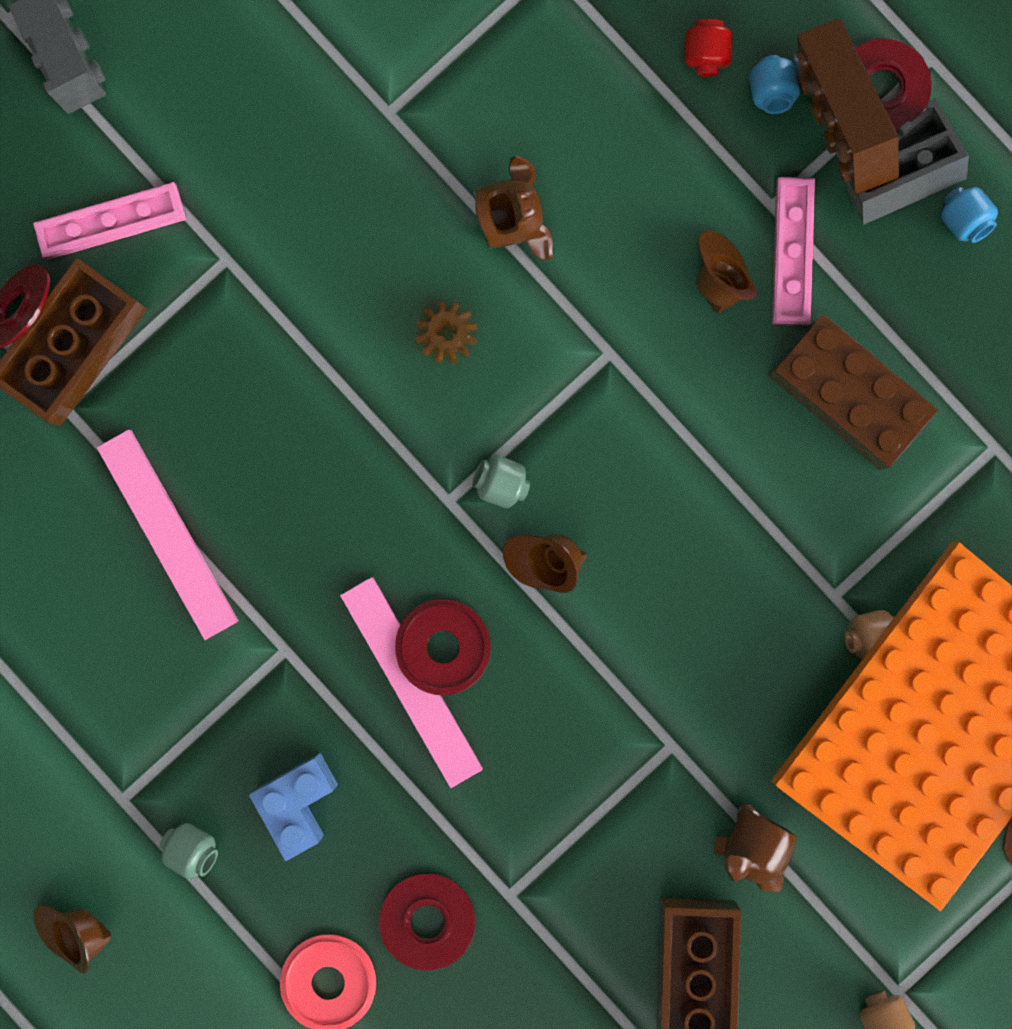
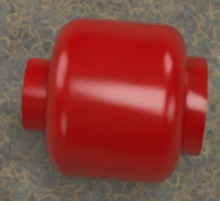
[684,19,733,77]

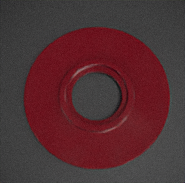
[855,39,932,132]
[0,264,50,348]
[395,599,491,695]
[379,873,475,971]

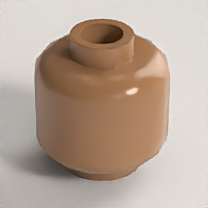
[844,610,895,660]
[859,990,915,1029]

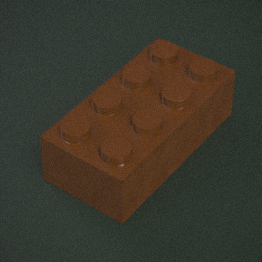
[794,17,899,195]
[0,258,147,427]
[768,314,938,470]
[657,898,741,1029]

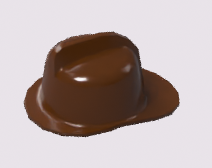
[696,231,757,313]
[503,534,587,593]
[33,904,111,973]

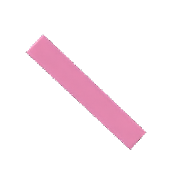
[97,430,239,640]
[340,577,483,788]

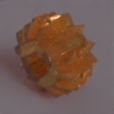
[416,301,478,365]

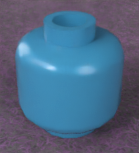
[749,55,800,114]
[941,187,998,243]

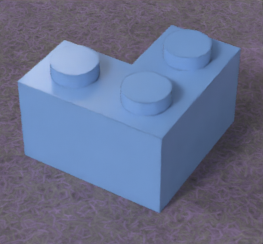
[249,753,338,861]

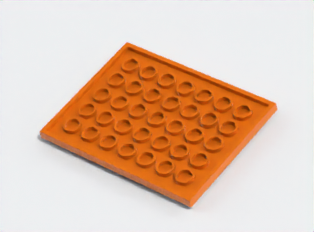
[770,541,1012,911]

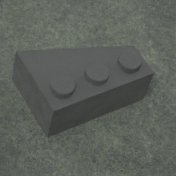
[8,0,107,114]
[847,98,969,225]

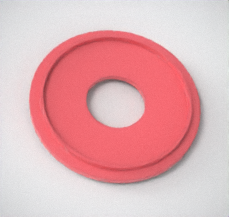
[280,934,376,1029]

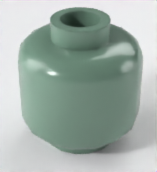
[472,455,530,509]
[160,823,218,879]

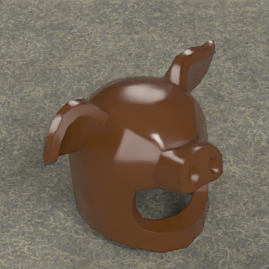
[474,155,553,260]
[714,803,797,893]

